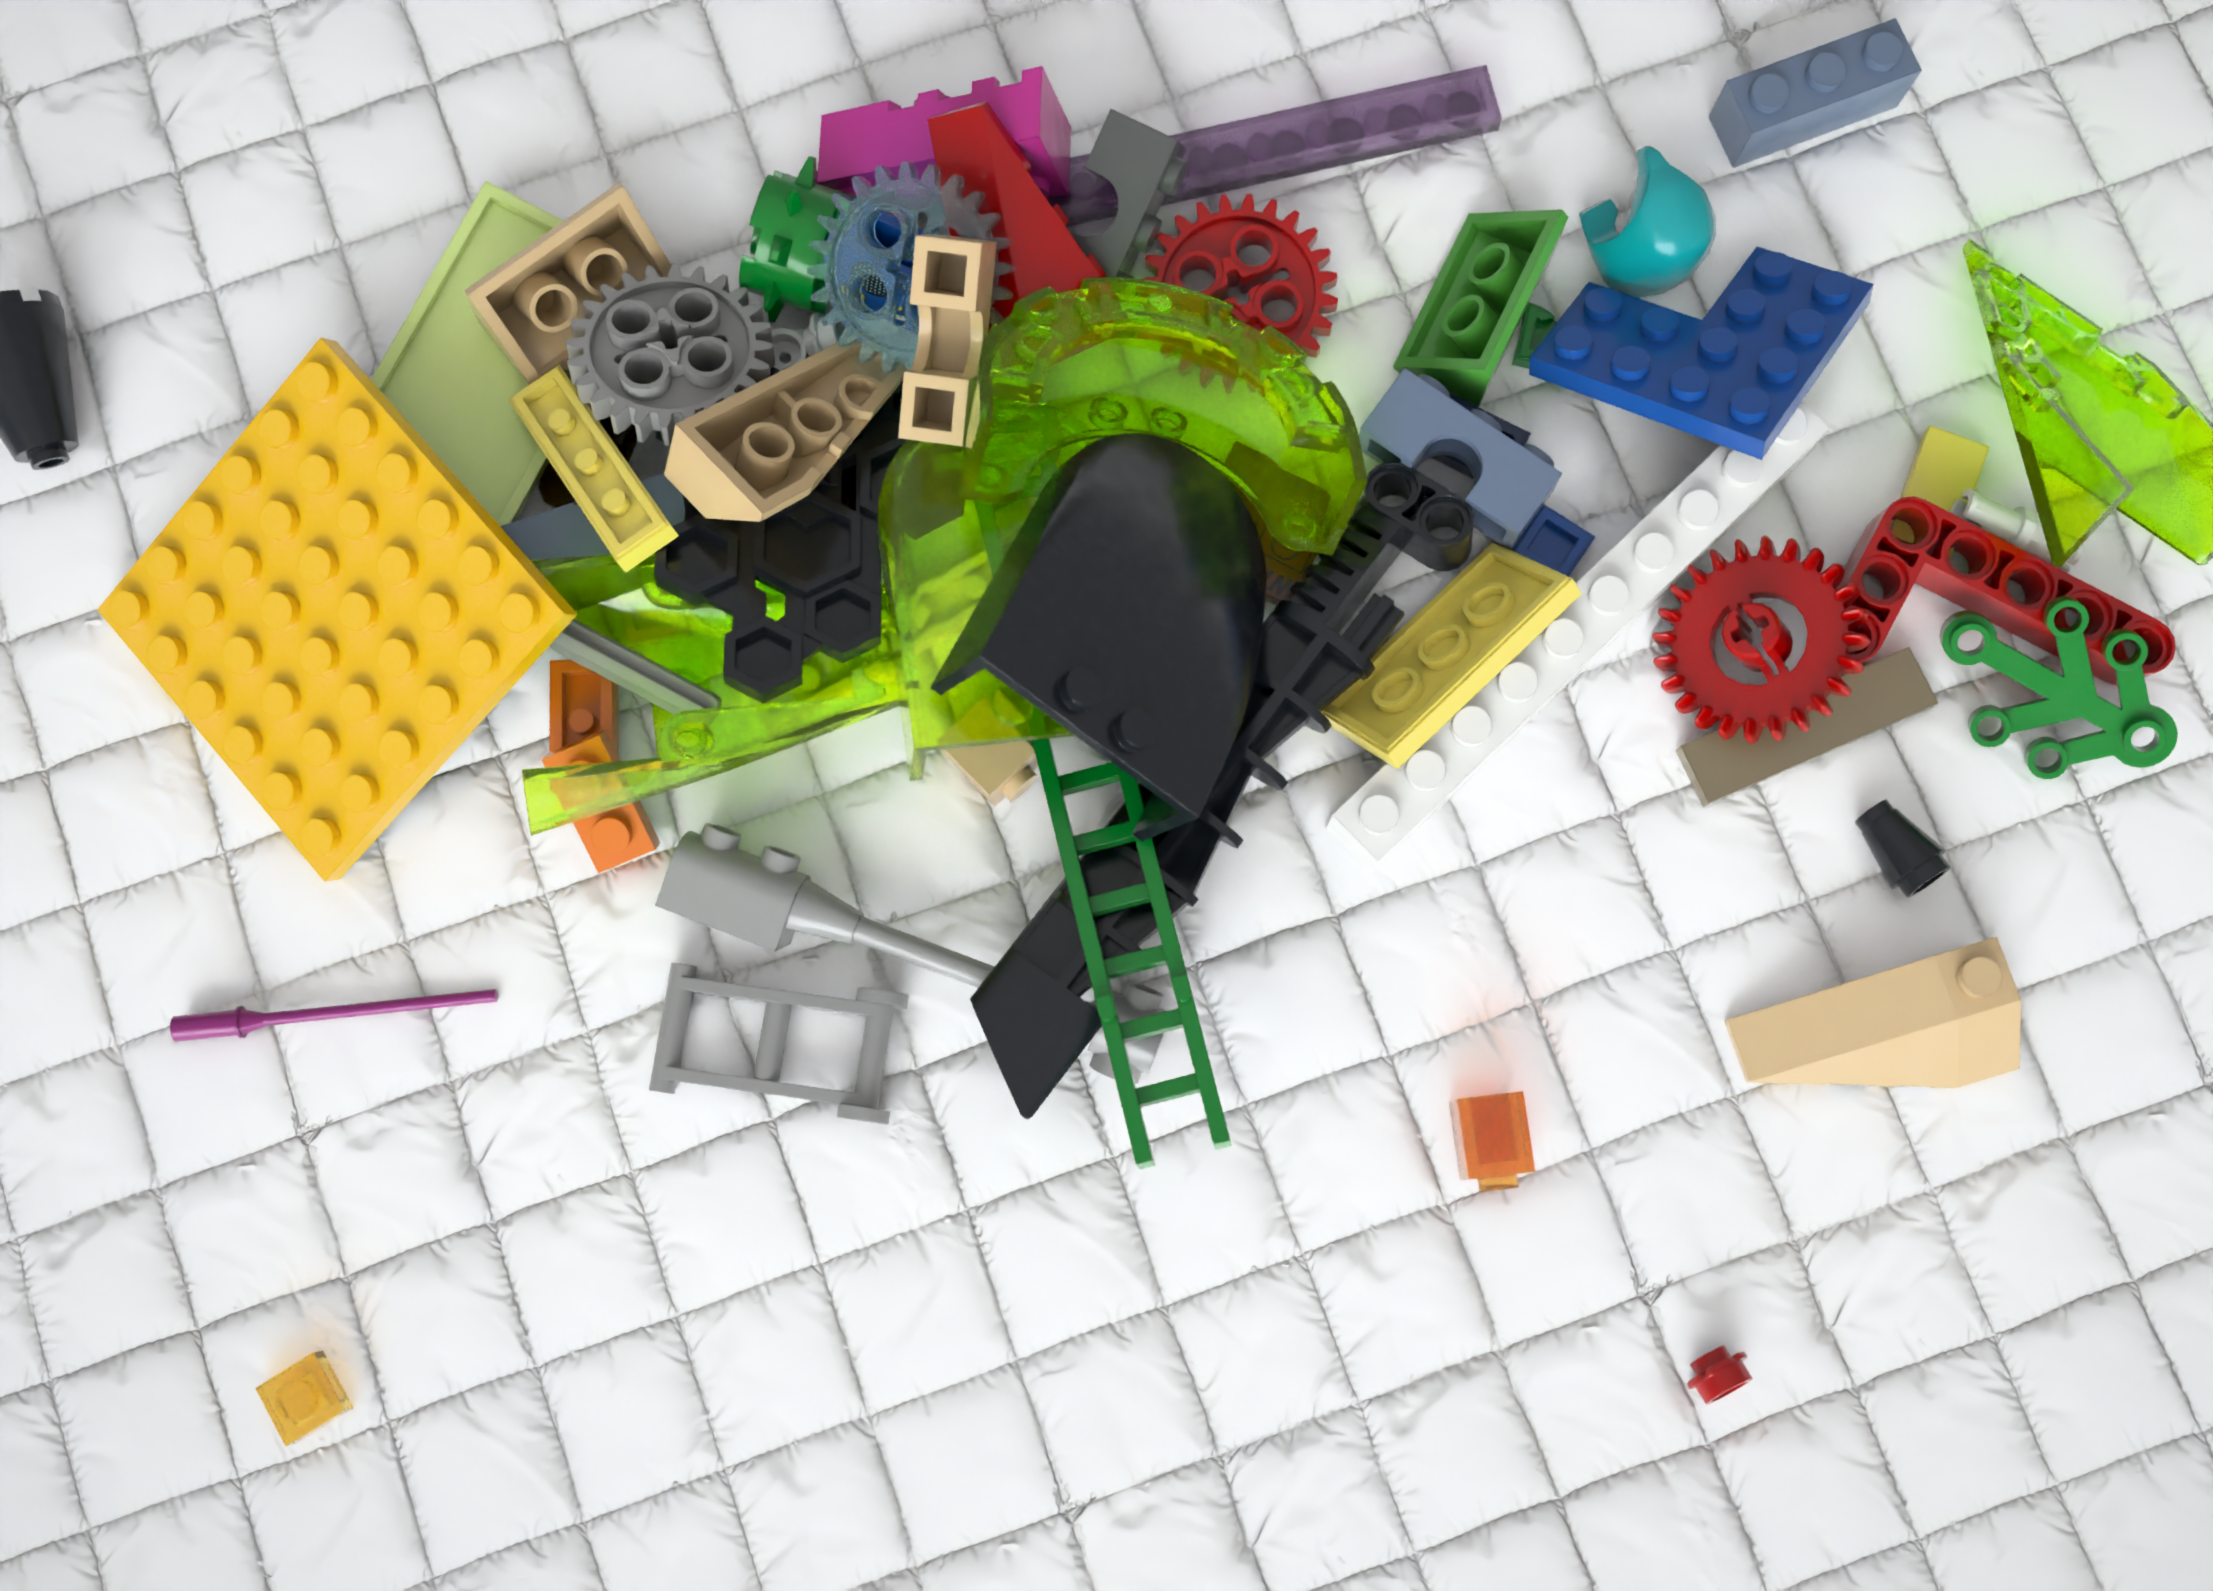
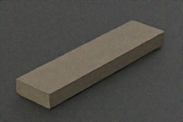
[1675,647,1938,807]

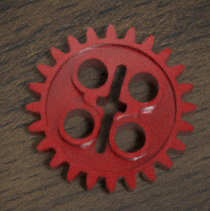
[1139,194,1338,396]

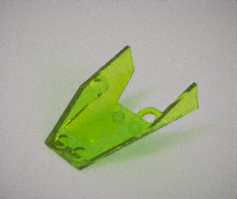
[522,553,920,836]

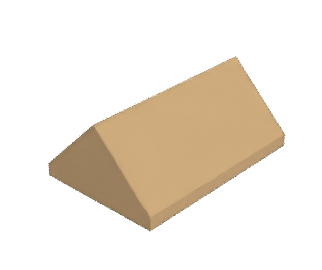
[464,183,672,385]

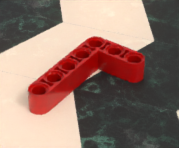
[1837,496,2176,686]

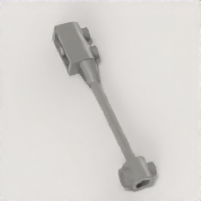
[655,823,1167,1084]

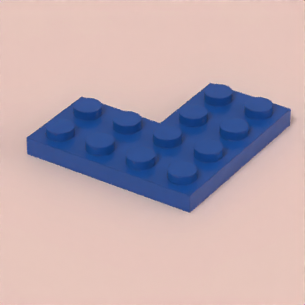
[1529,246,1874,460]

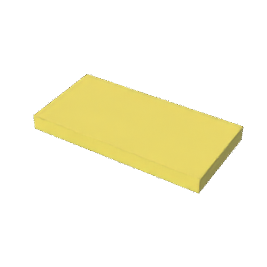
[1321,542,1581,769]

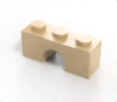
[898,234,997,447]

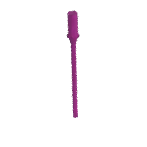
[170,989,498,1042]

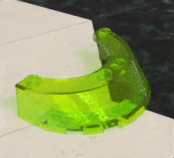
[958,277,1368,555]

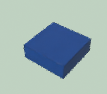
[1512,504,1595,576]

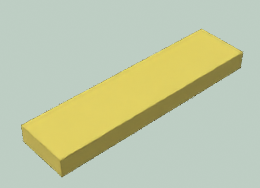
[508,365,679,573]

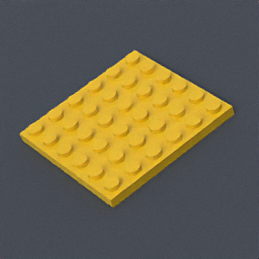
[97,337,578,882]

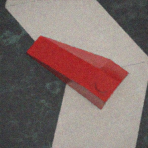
[927,101,1124,380]

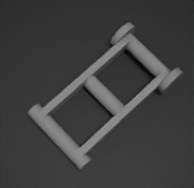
[649,963,909,1125]

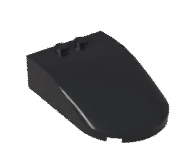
[930,433,1267,841]

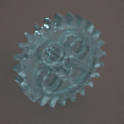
[807,162,1016,373]

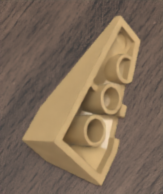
[664,328,908,522]
[1724,937,2021,1089]

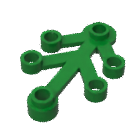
[1939,596,2178,779]

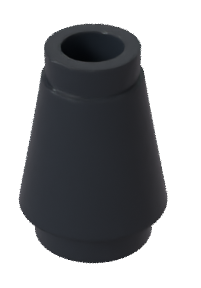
[1855,799,1951,898]

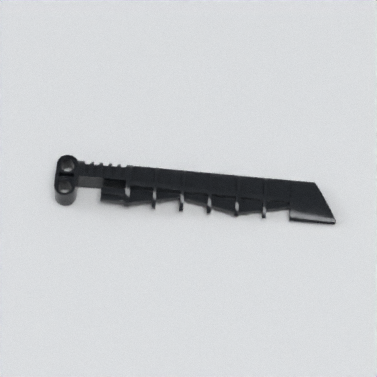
[970,462,1474,1119]

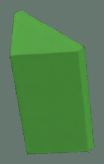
[1393,209,1568,407]

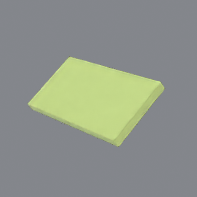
[371,181,576,527]

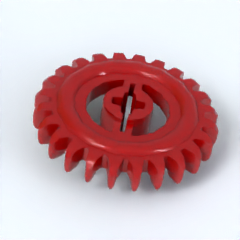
[1652,535,1870,744]

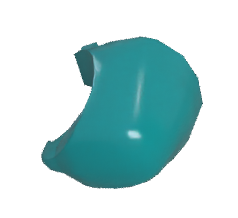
[1579,146,1716,298]

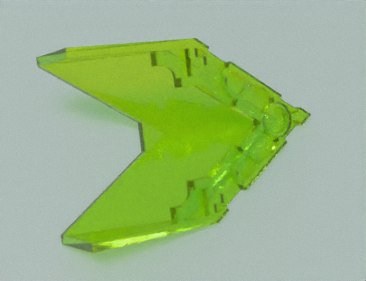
[1962,239,2213,566]

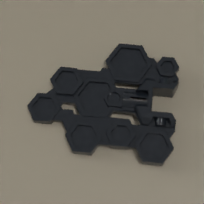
[654,367,965,704]

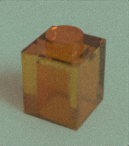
[1448,1091,1536,1192]

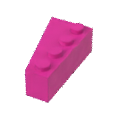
[817,66,1071,214]

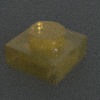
[255,1351,353,1446]

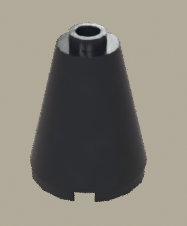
[0,290,79,470]

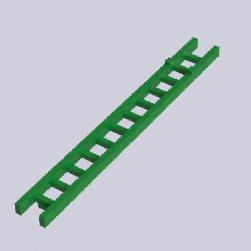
[960,372,1232,1170]

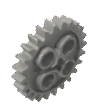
[566,263,775,446]

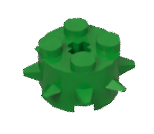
[739,156,857,323]

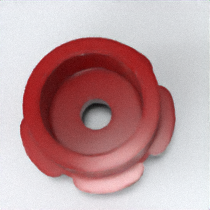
[1687,1345,1753,1405]

